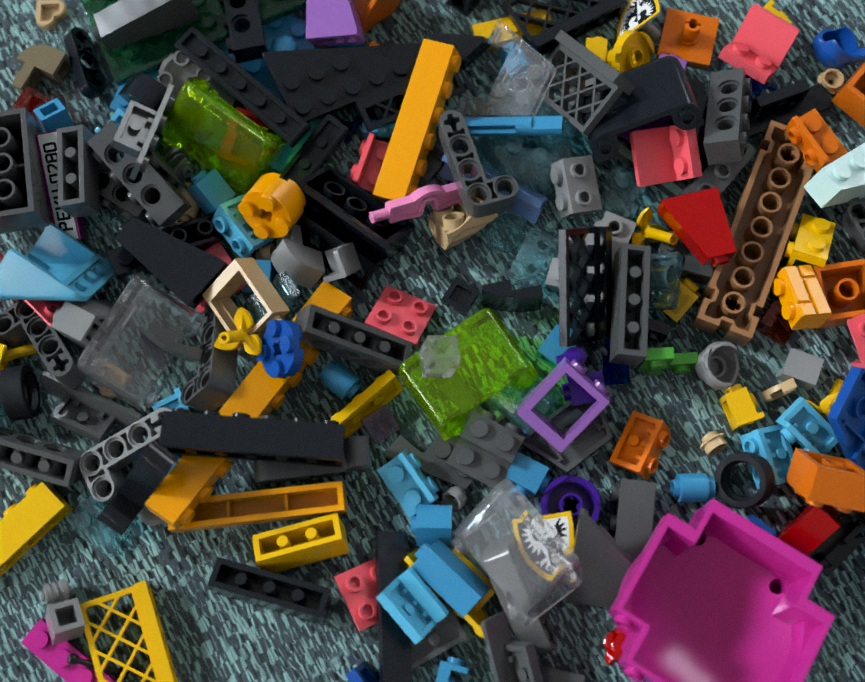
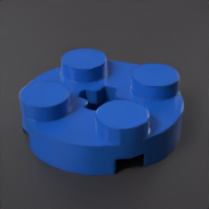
[256,320,304,378]

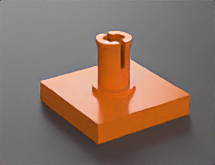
[656,8,720,70]

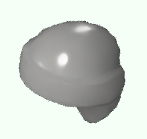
[695,341,739,390]

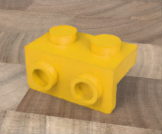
[783,213,836,268]

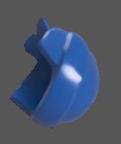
[813,26,865,70]

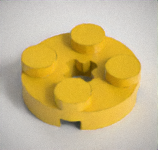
[607,30,654,73]

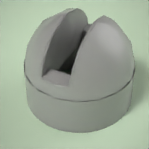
[442,486,467,512]

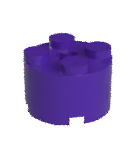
[539,475,600,537]

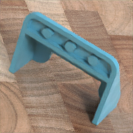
[0,223,115,301]

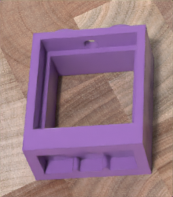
[517,357,610,453]

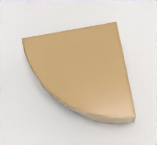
[760,378,797,403]

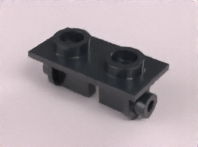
[807,515,865,577]

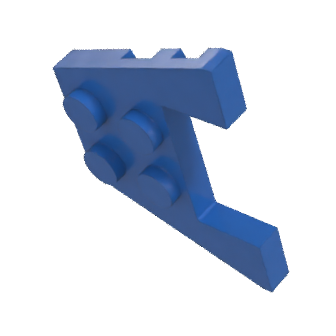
[827,366,865,470]

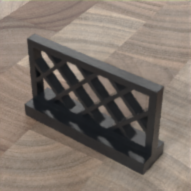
[502,0,627,60]
[558,226,612,347]

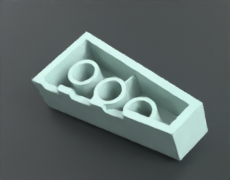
[803,143,865,208]

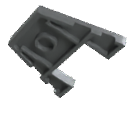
[495,364,612,474]
[383,372,481,490]

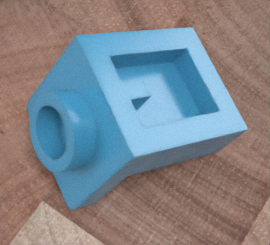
[435,656,470,682]

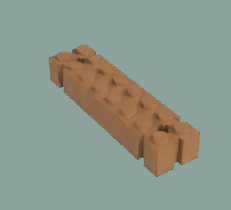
[691,120,814,346]

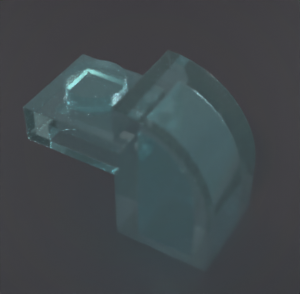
[243,271,301,328]

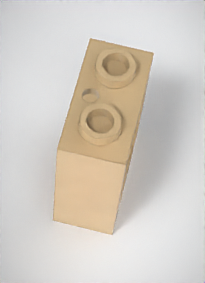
[202,257,290,348]

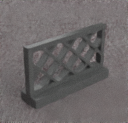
[527,30,636,137]

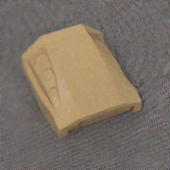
[428,198,498,250]

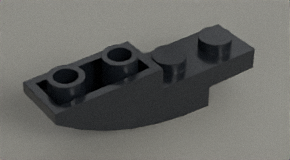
[108,213,223,279]

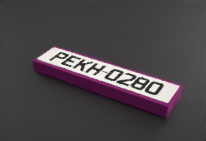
[35,130,86,240]

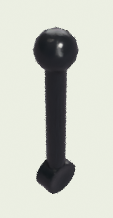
[67,653,129,680]

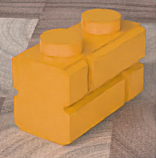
[772,265,832,330]

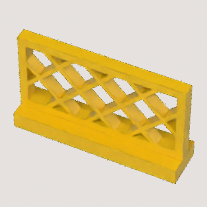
[80,580,178,682]

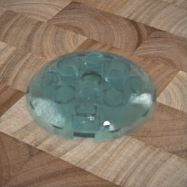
[477,98,585,196]

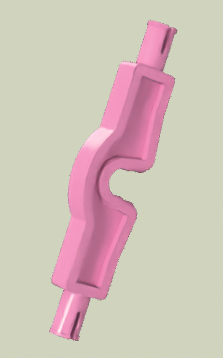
[369,182,462,224]

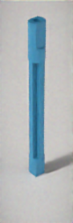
[362,115,564,138]

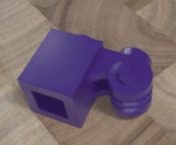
[556,346,605,406]

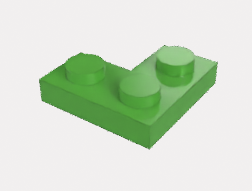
[637,347,698,376]

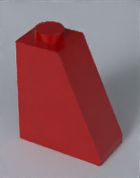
[657,187,737,267]
[776,504,840,556]

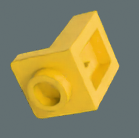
[655,277,701,322]

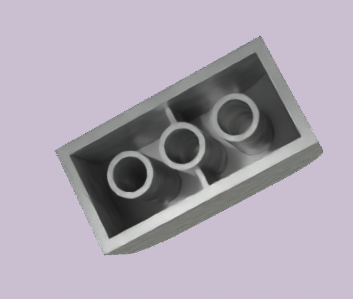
[0,107,53,234]

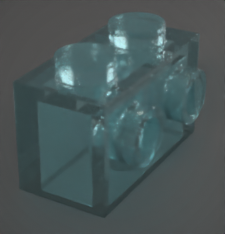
[507,227,559,290]

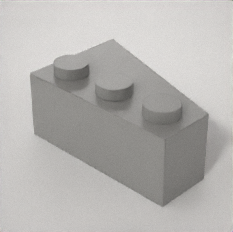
[51,299,134,361]

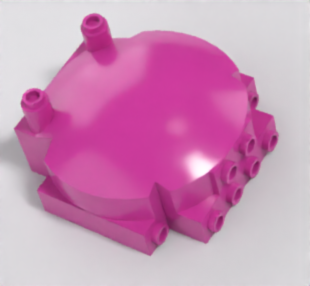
[608,499,835,682]

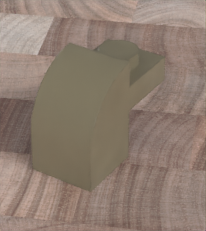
[12,44,72,99]

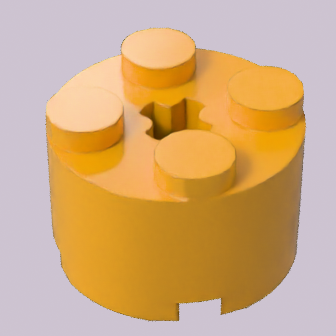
[238,173,306,239]

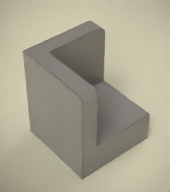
[323,242,362,283]
[776,348,824,391]

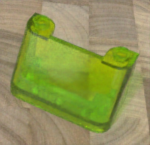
[161,76,287,196]
[398,308,539,442]

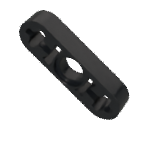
[64,27,106,100]

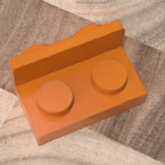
[785,108,848,173]
[609,410,671,481]

